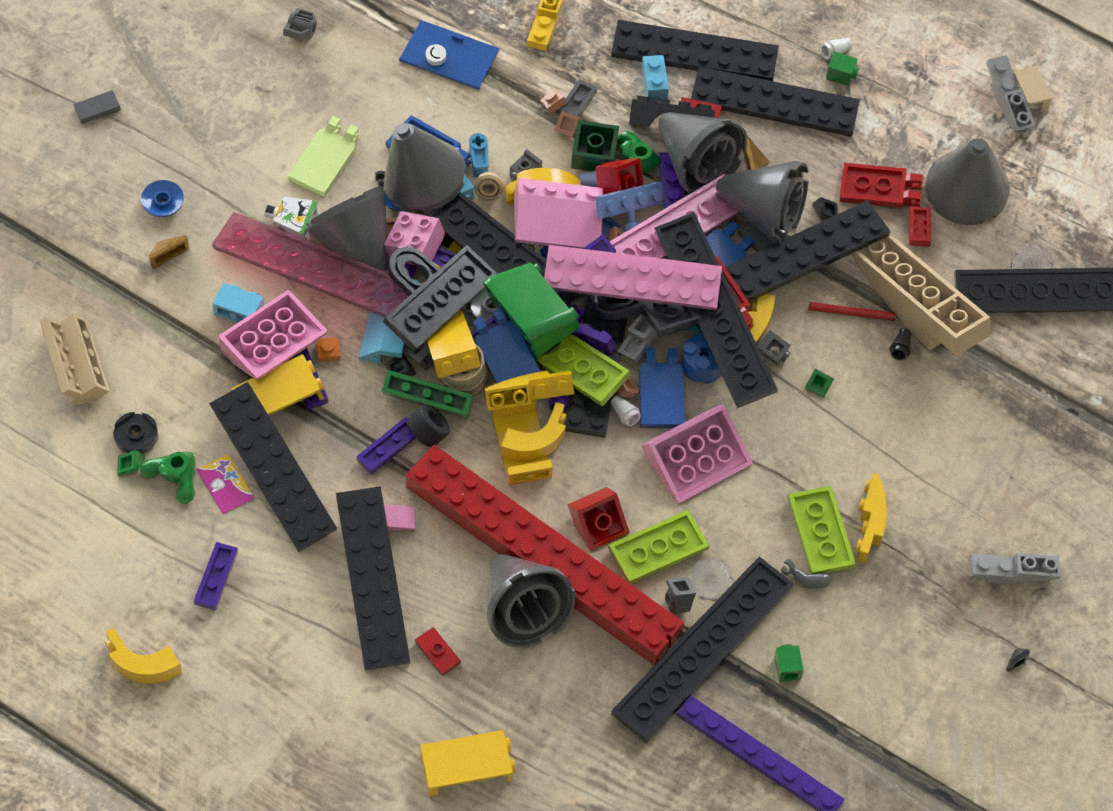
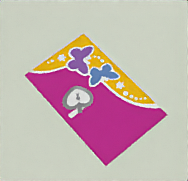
[196,454,255,514]

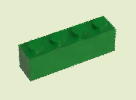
[382,370,474,419]

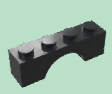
[629,95,715,127]

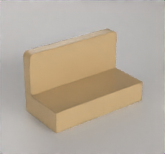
[1014,66,1052,112]

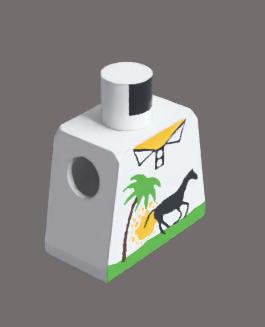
[264,197,318,245]

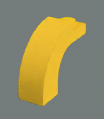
[505,168,581,206]
[500,402,567,462]
[105,628,182,684]

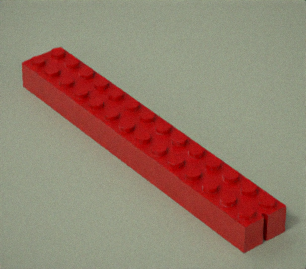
[406,444,684,665]

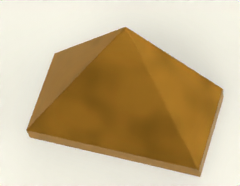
[742,135,770,171]
[149,235,189,269]

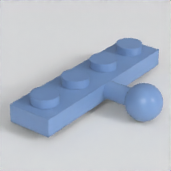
[595,182,663,232]

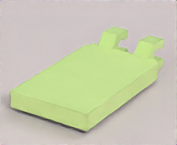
[288,116,359,197]

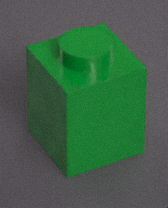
[826,51,859,86]
[774,644,804,682]

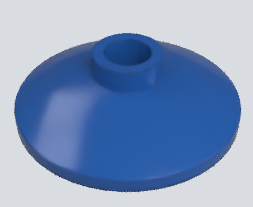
[141,180,184,217]

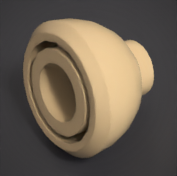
[474,172,503,200]

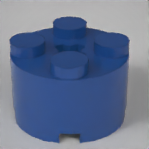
[681,333,721,383]

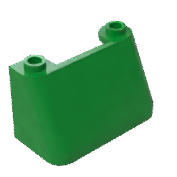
[483,262,580,357]

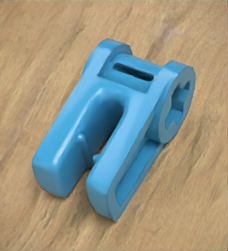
[469,133,489,177]

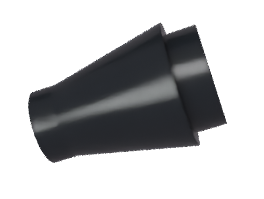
[889,328,912,360]

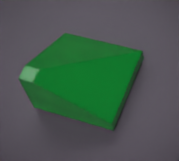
[805,368,834,398]
[117,450,145,477]

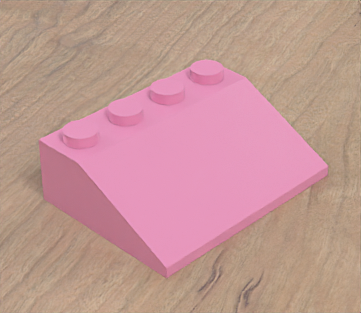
[514,178,603,249]
[218,290,328,381]
[641,404,753,504]

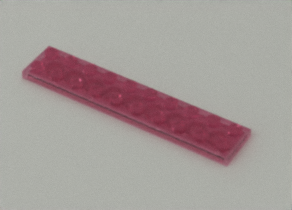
[212,212,409,318]

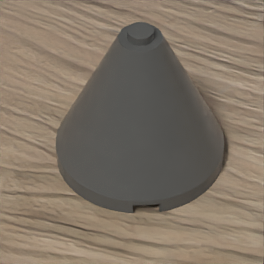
[658,112,747,194]
[383,123,467,213]
[925,139,1010,225]
[716,161,809,244]
[305,186,388,282]
[487,554,575,648]

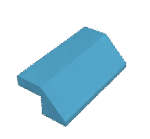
[359,279,418,363]

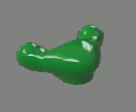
[618,131,661,174]
[139,451,196,504]

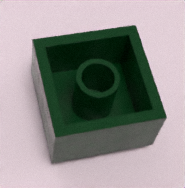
[571,120,619,171]

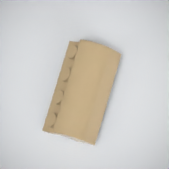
[40,313,110,405]

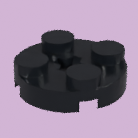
[113,412,158,453]

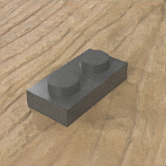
[559,79,597,117]

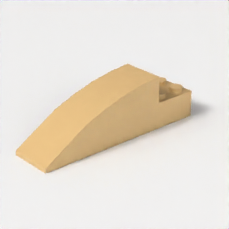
[851,234,991,356]

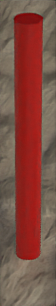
[808,302,895,321]

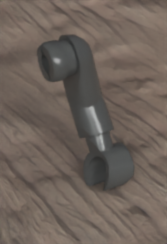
[781,559,831,588]

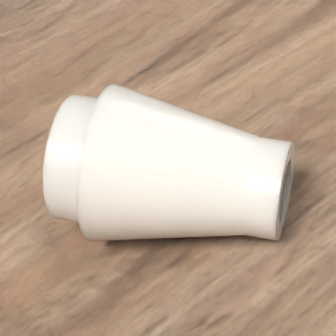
[821,38,852,60]
[611,395,641,427]

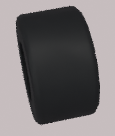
[407,404,450,447]

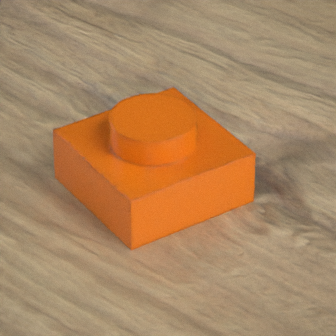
[317,337,340,362]

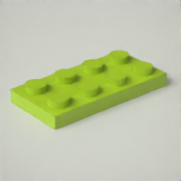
[536,334,631,406]
[788,486,856,574]
[608,510,709,584]

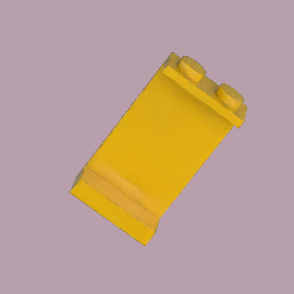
[427,311,481,378]
[231,354,324,415]
[492,400,553,485]
[420,730,516,797]

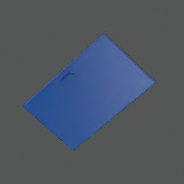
[399,20,499,90]

